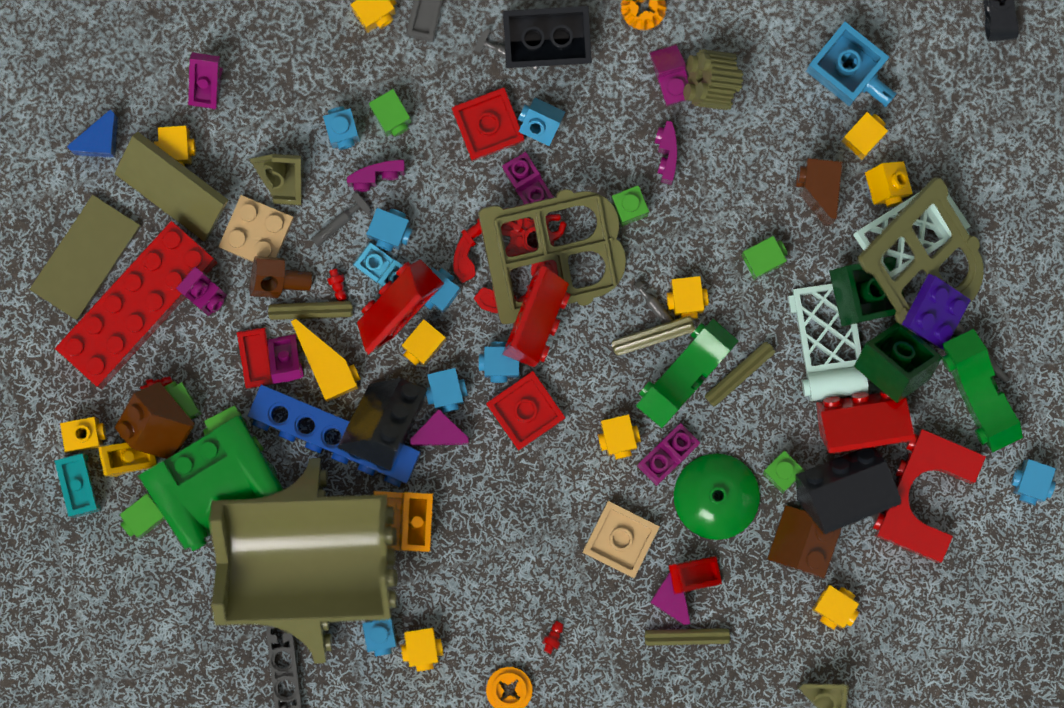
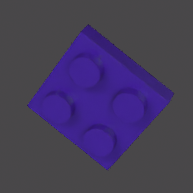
[902,274,971,350]

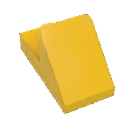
[98,442,157,477]

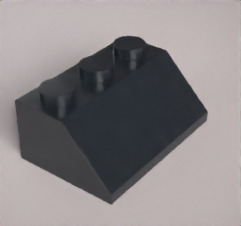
[503,6,592,69]
[337,378,427,471]
[795,447,902,535]

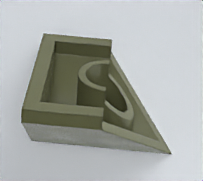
[249,154,304,205]
[797,683,848,708]

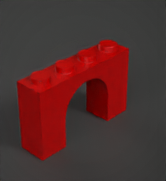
[873,429,986,563]

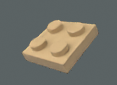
[219,195,294,262]
[582,501,660,578]

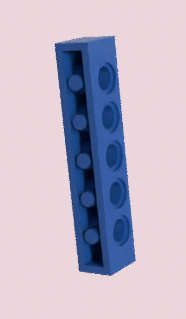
[247,385,421,487]

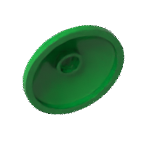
[673,454,760,540]

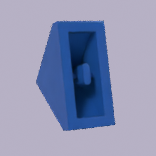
[67,109,118,158]

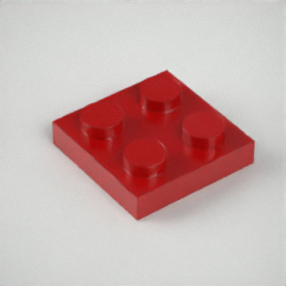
[451,88,525,162]
[486,371,566,451]

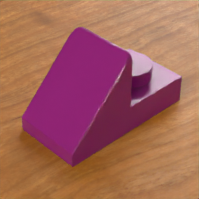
[649,45,688,107]
[188,52,223,109]
[268,334,304,384]

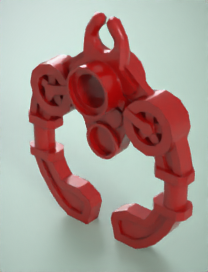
[453,208,567,313]

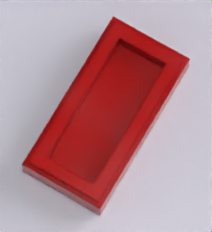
[237,328,274,389]
[669,556,722,594]

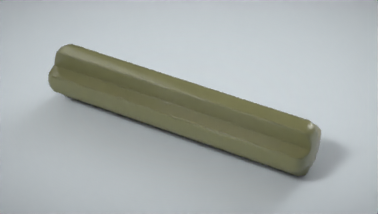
[268,301,353,320]
[612,316,695,356]
[705,341,775,407]
[644,628,730,646]

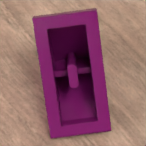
[410,409,469,446]
[649,572,690,625]

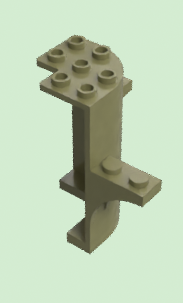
[209,458,398,663]

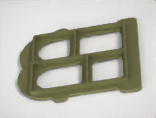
[858,177,984,335]
[478,189,626,324]

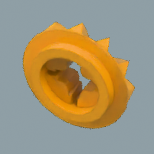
[621,0,666,30]
[486,667,532,708]

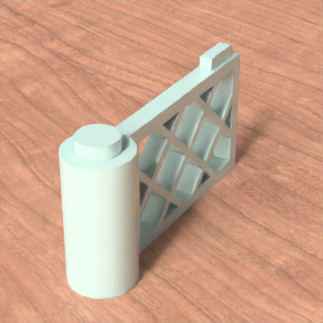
[853,192,971,281]
[788,284,868,401]

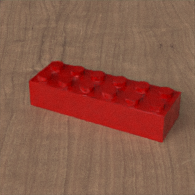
[54,221,217,389]

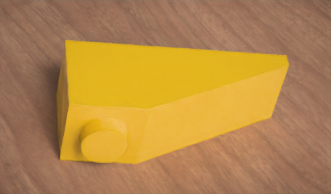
[291,319,361,402]

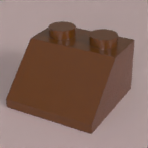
[795,158,842,227]
[115,382,195,459]
[767,505,842,579]

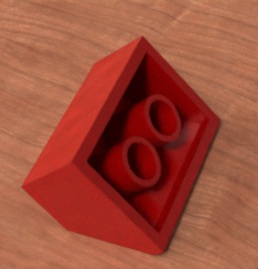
[357,259,444,354]
[502,266,570,367]
[816,390,915,454]

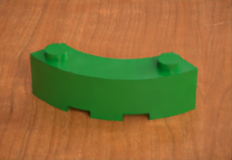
[636,319,739,428]
[942,329,1023,453]

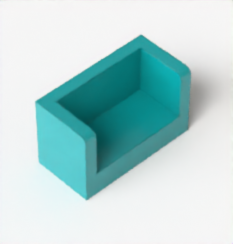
[55,453,102,518]

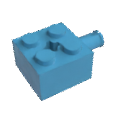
[806,22,897,108]

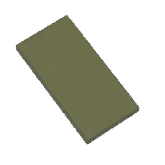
[114,132,229,241]
[29,195,141,321]

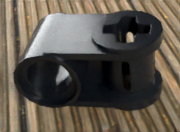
[983,0,1019,42]

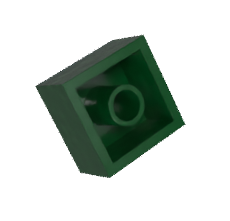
[829,257,905,327]
[854,322,942,403]

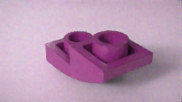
[654,121,677,185]
[501,152,553,204]
[347,160,405,192]
[176,267,227,317]
[637,423,700,486]

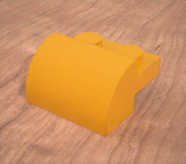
[373,491,433,552]

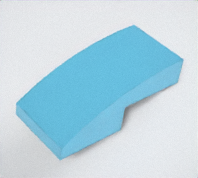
[352,242,403,287]

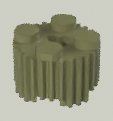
[683,49,743,110]

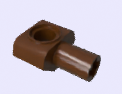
[249,256,312,298]

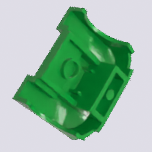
[138,415,284,552]

